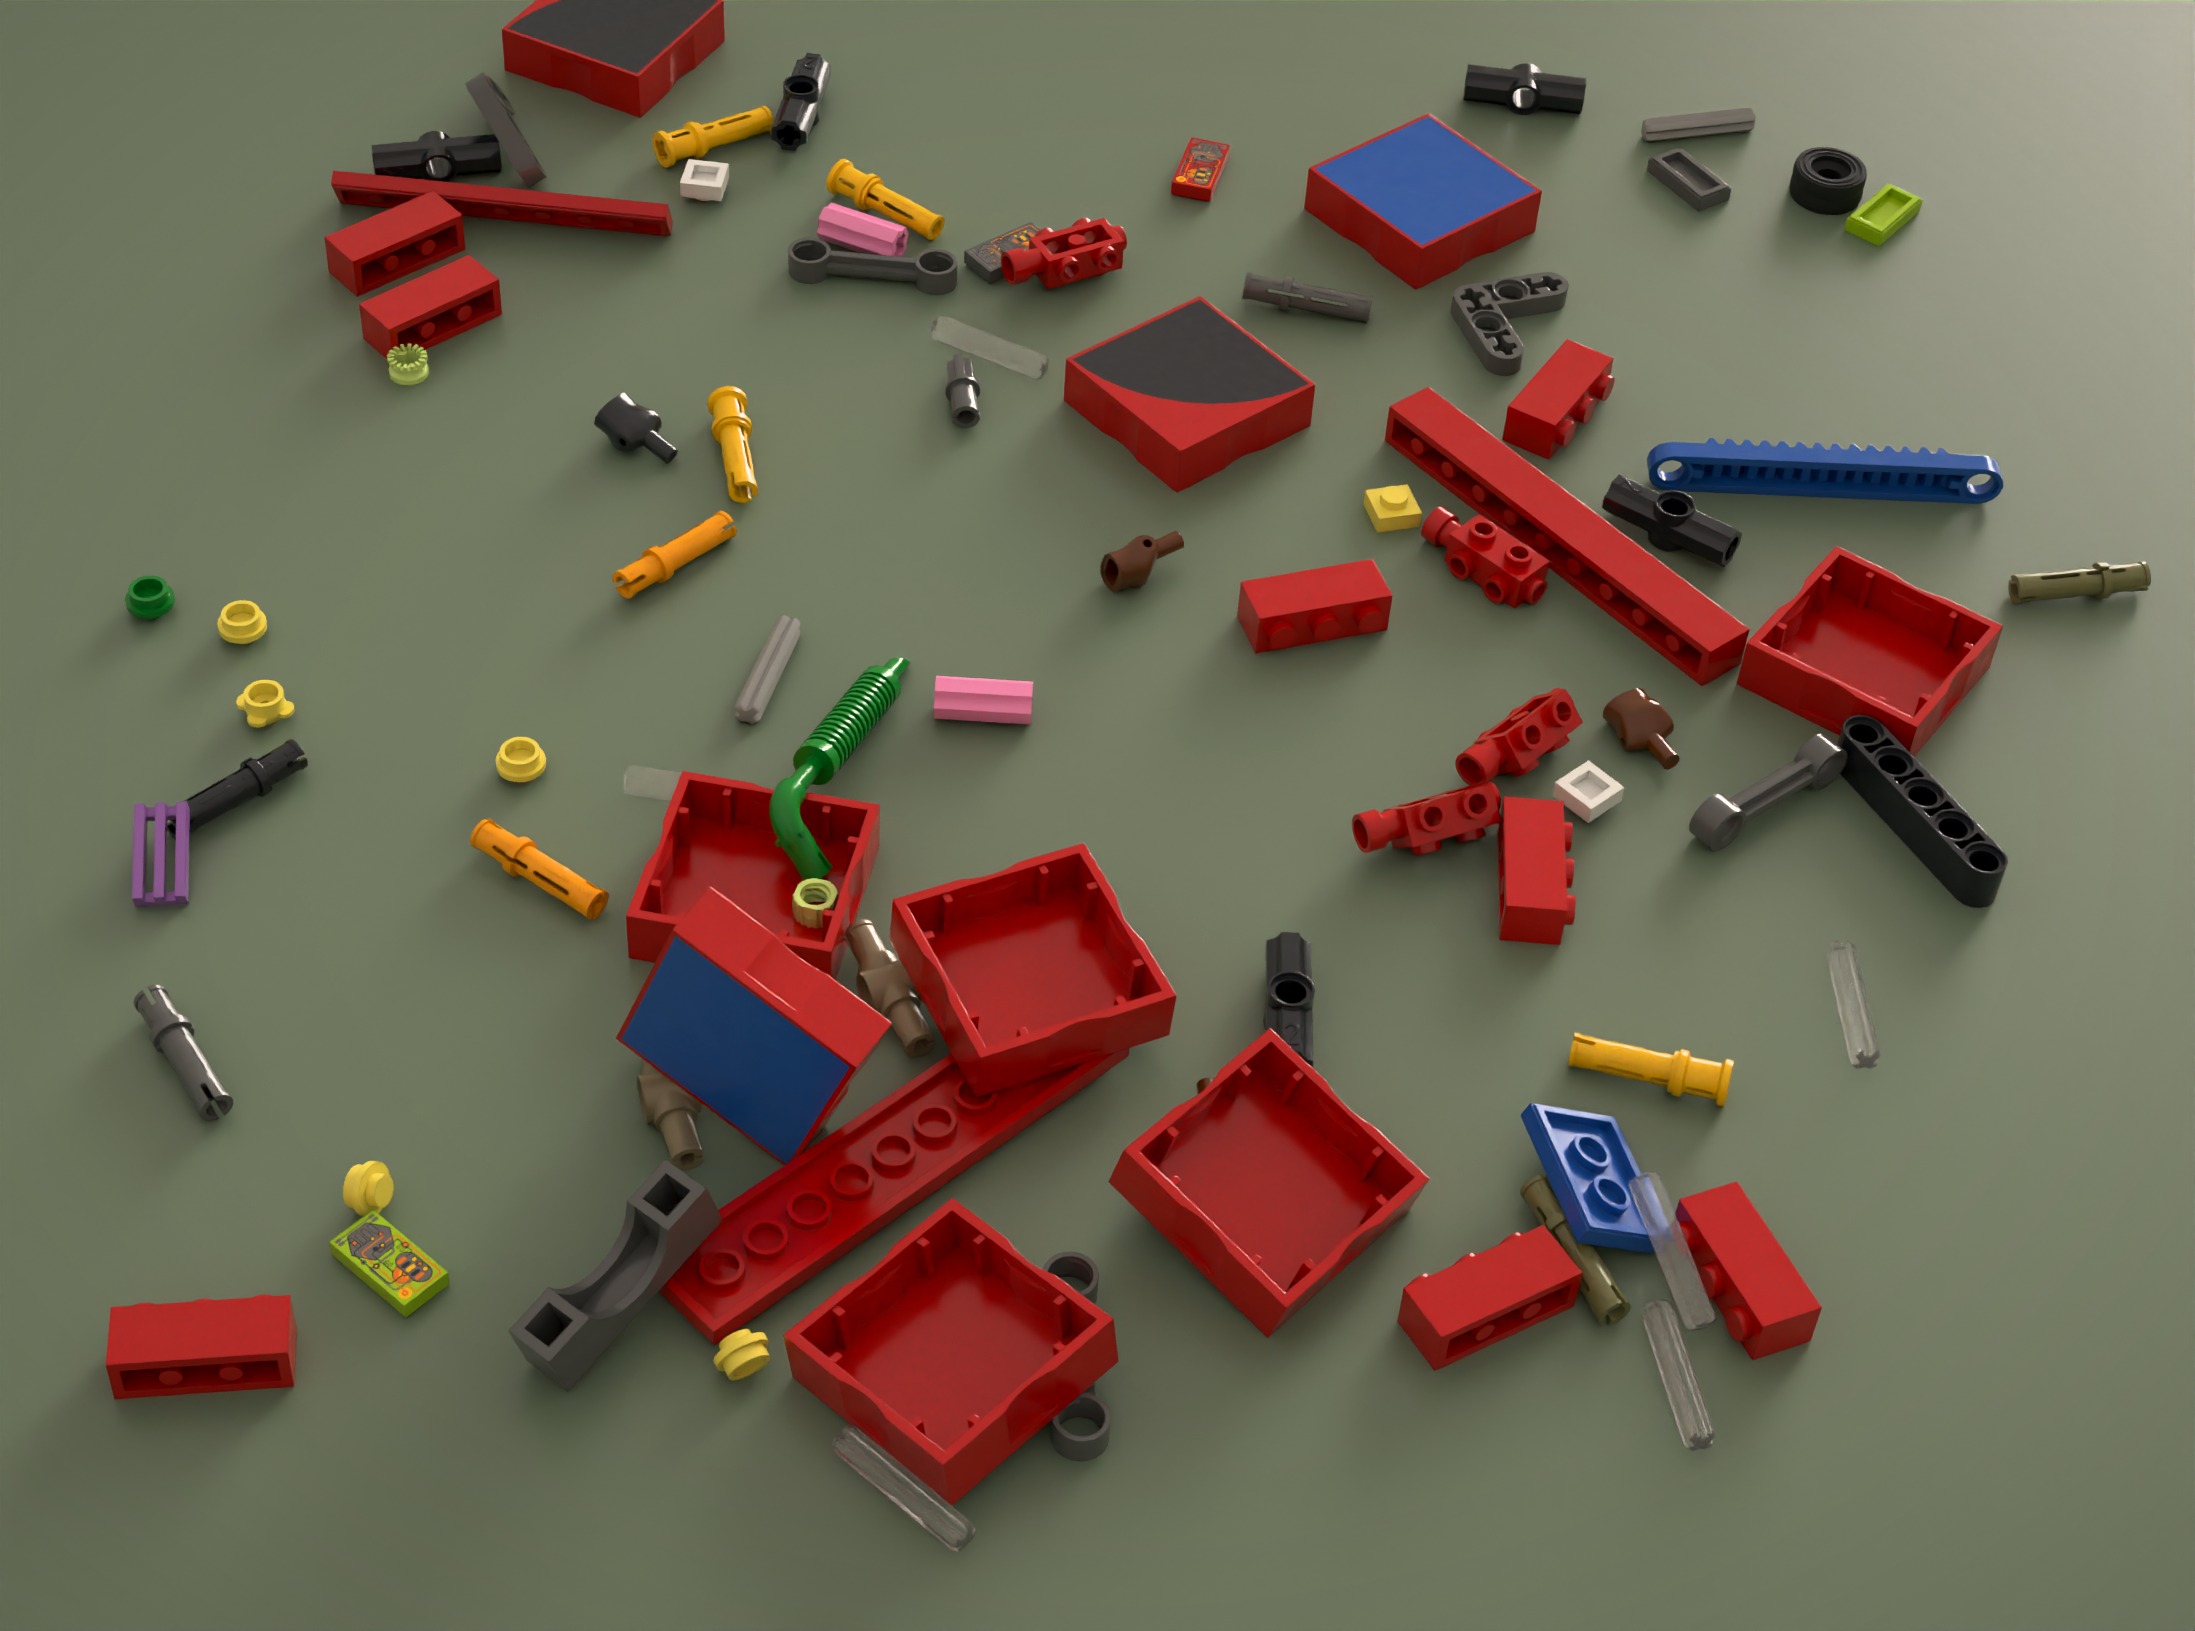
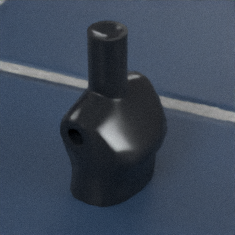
[594,393,678,464]

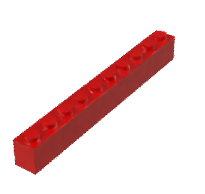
[1384,387,1750,686]

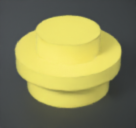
[217,600,267,644]
[495,737,546,782]
[343,1161,394,1217]
[713,1329,771,1381]

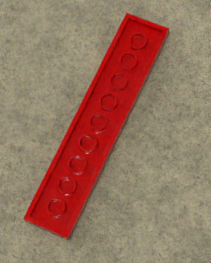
[659,1048,1129,1345]

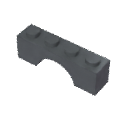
[508,1159,722,1392]

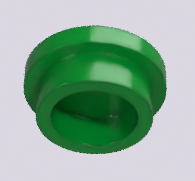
[125,576,175,619]

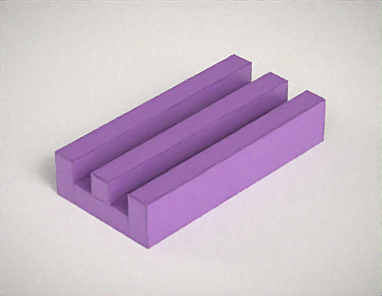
[132,801,190,907]

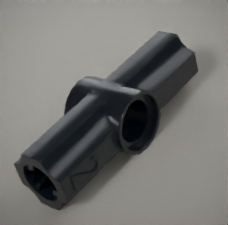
[771,53,831,151]
[1463,63,1586,115]
[371,131,502,182]
[1602,474,1742,568]
[1263,932,1315,1068]

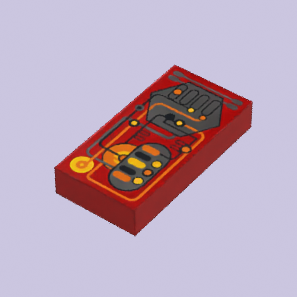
[1171,137,1230,202]

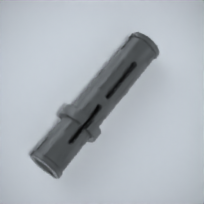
[1242,273,1373,323]
[133,985,233,1121]

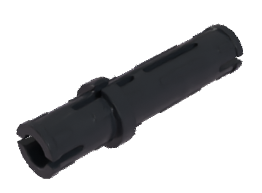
[167,739,308,839]

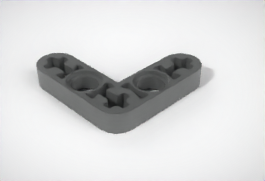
[465,72,547,188]
[1451,272,1569,376]

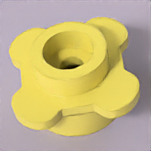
[236,680,295,728]

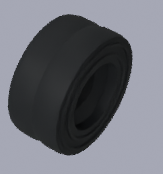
[1789,147,1867,215]

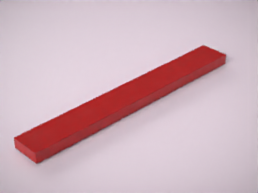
[331,170,673,236]

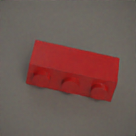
[324,191,466,297]
[359,255,502,359]
[1502,339,1615,460]
[1237,559,1393,654]
[1497,796,1576,945]
[1670,1181,1822,1360]
[1397,1225,1582,1371]
[106,1294,297,1399]

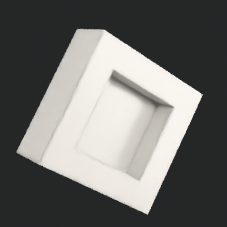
[680,159,729,201]
[1552,760,1625,823]

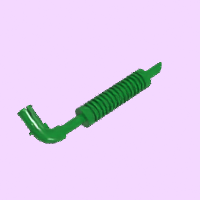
[769,658,910,881]

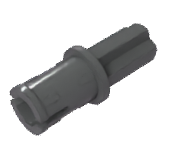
[945,353,980,428]

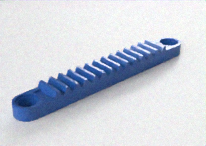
[1647,438,2003,504]

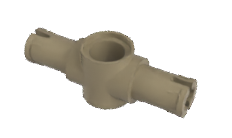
[845,919,935,1057]
[637,1059,703,1171]

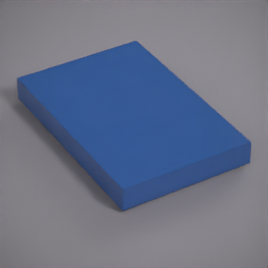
[1520,1103,1673,1255]

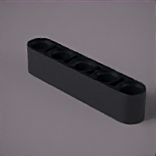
[1838,715,2008,908]

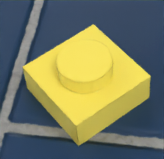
[1363,484,1422,533]

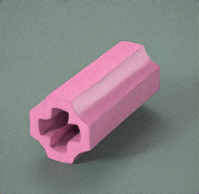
[816,203,909,257]
[933,676,1033,725]

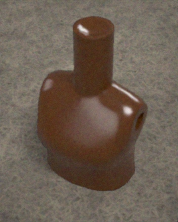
[1100,531,1184,592]
[1603,688,1680,770]

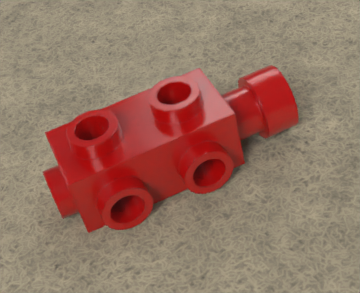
[1001,218,1127,289]
[1421,506,1550,609]
[1455,688,1583,785]
[1352,782,1502,855]

